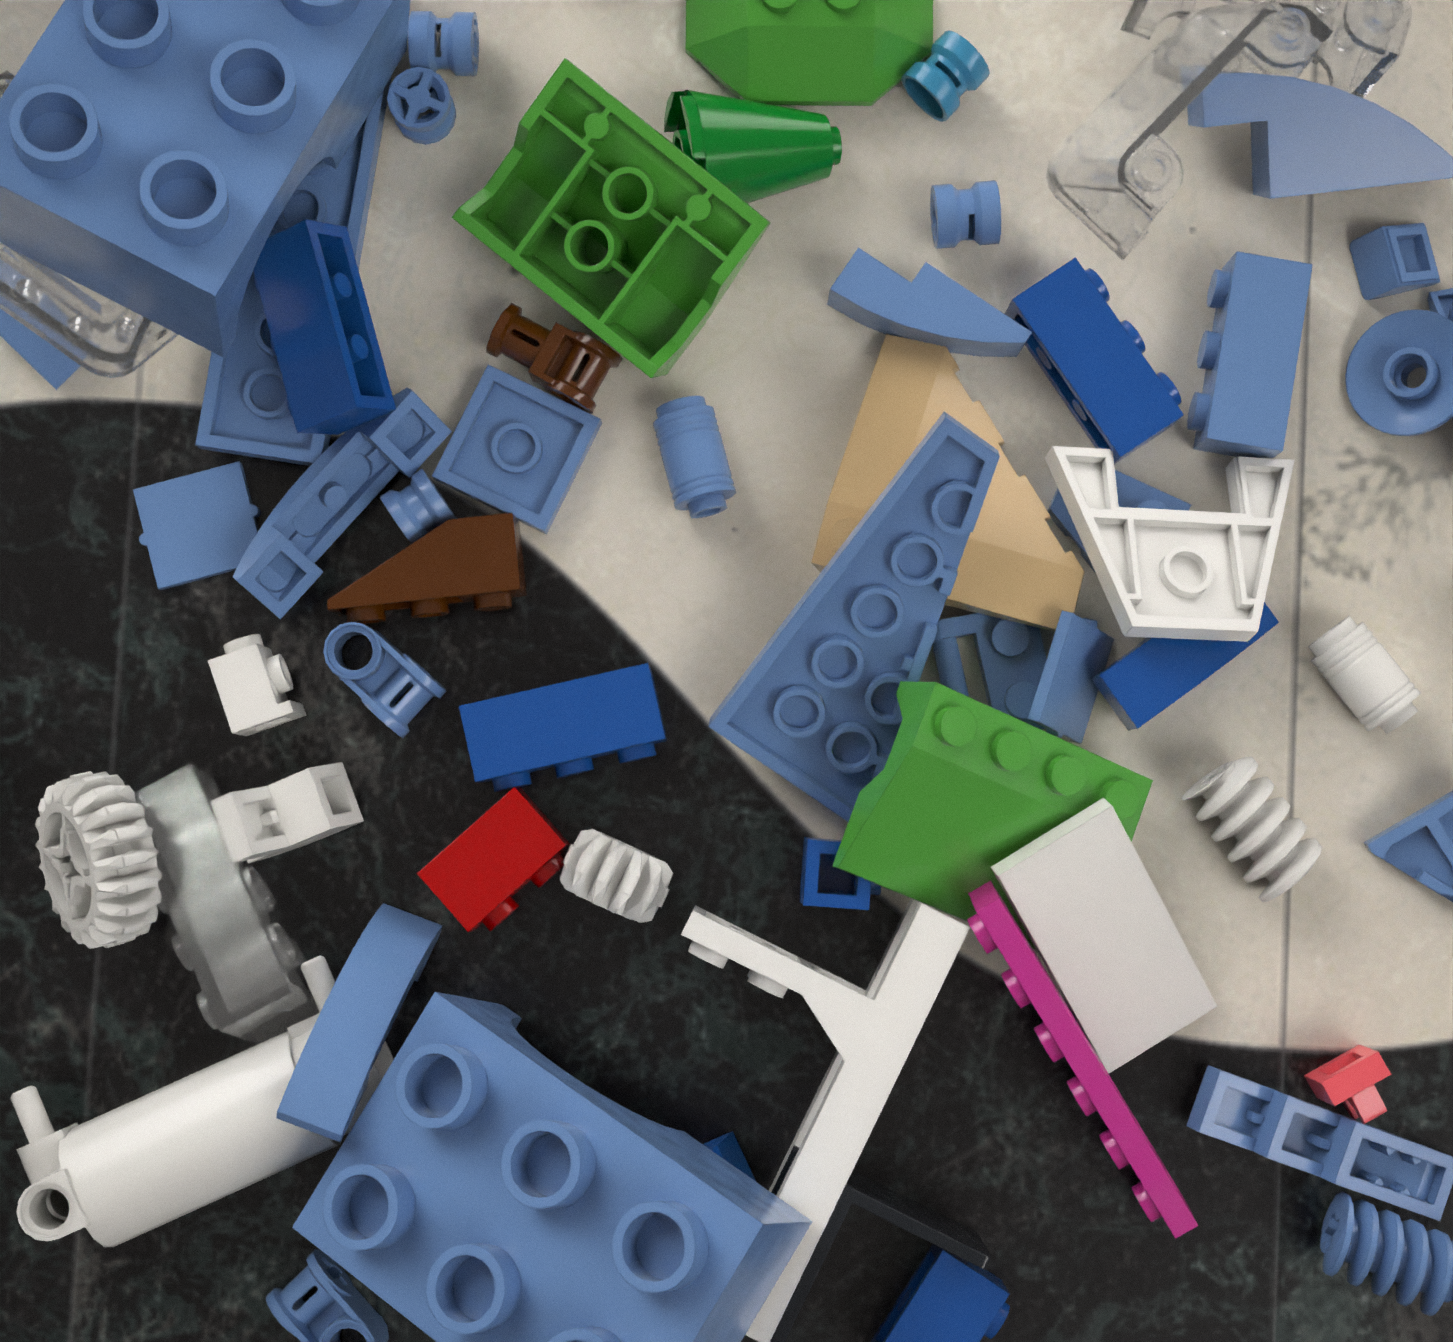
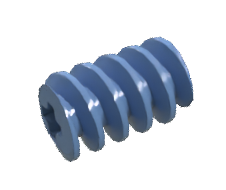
[1320,1191,1453,1317]

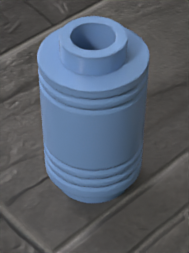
[653,396,736,518]

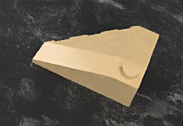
[811,334,1085,632]

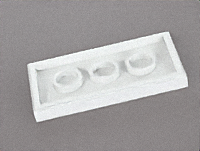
[991,798,1217,1073]

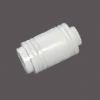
[1308,616,1421,734]

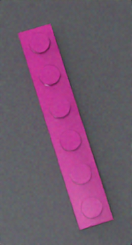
[967,880,1198,1239]

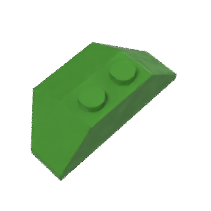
[685,0,933,106]

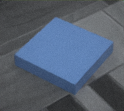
[432,365,602,534]

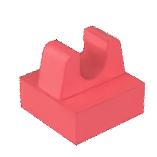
[1304,1045,1392,1124]

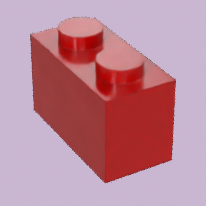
[417,787,571,932]

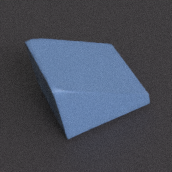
[1350,223,1440,300]

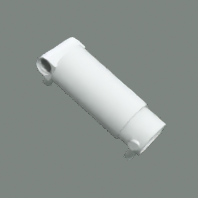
[10,955,394,1247]

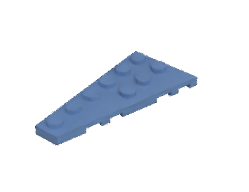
[709,411,1000,822]

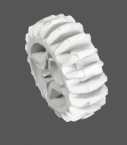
[35,771,162,949]

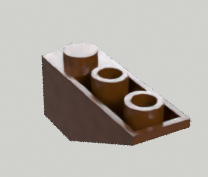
[327,513,527,624]

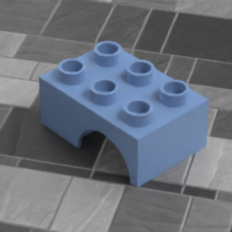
[0,0,410,358]
[292,992,813,1342]

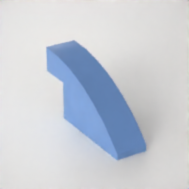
[1186,72,1453,199]

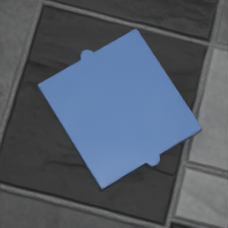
[133,461,261,590]
[1028,610,1114,744]

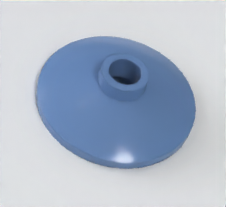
[1346,309,1453,436]

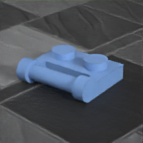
[932,613,1046,729]

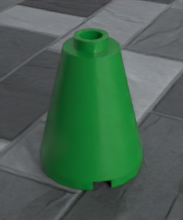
[664,90,842,204]

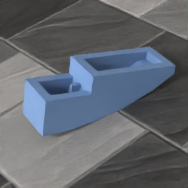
[827,247,1032,357]

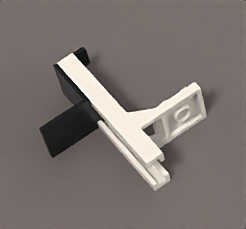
[681,899,992,1342]

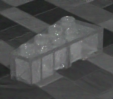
[135,764,320,1044]

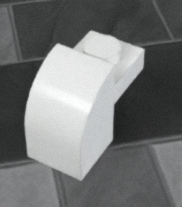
[210,762,364,864]

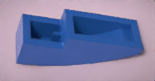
[1091,602,1279,731]

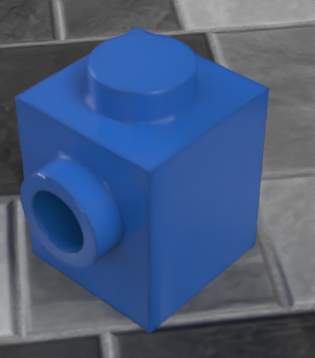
[800,837,881,910]

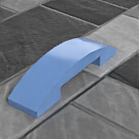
[233,388,452,619]
[276,903,443,1142]

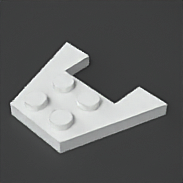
[1045,446,1294,642]

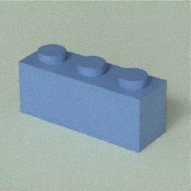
[1187,251,1313,458]

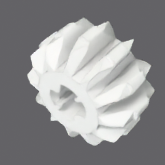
[560,829,673,923]

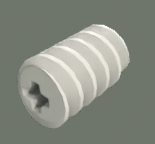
[1182,757,1322,902]

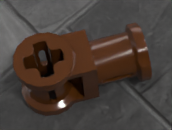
[486,303,623,414]

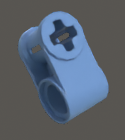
[323,622,447,738]
[266,1249,389,1342]

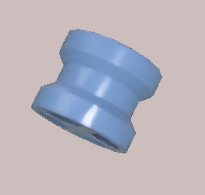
[387,67,456,145]
[380,469,457,544]

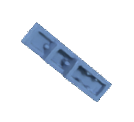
[1186,1065,1453,1221]

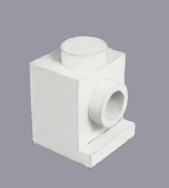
[208,634,306,736]

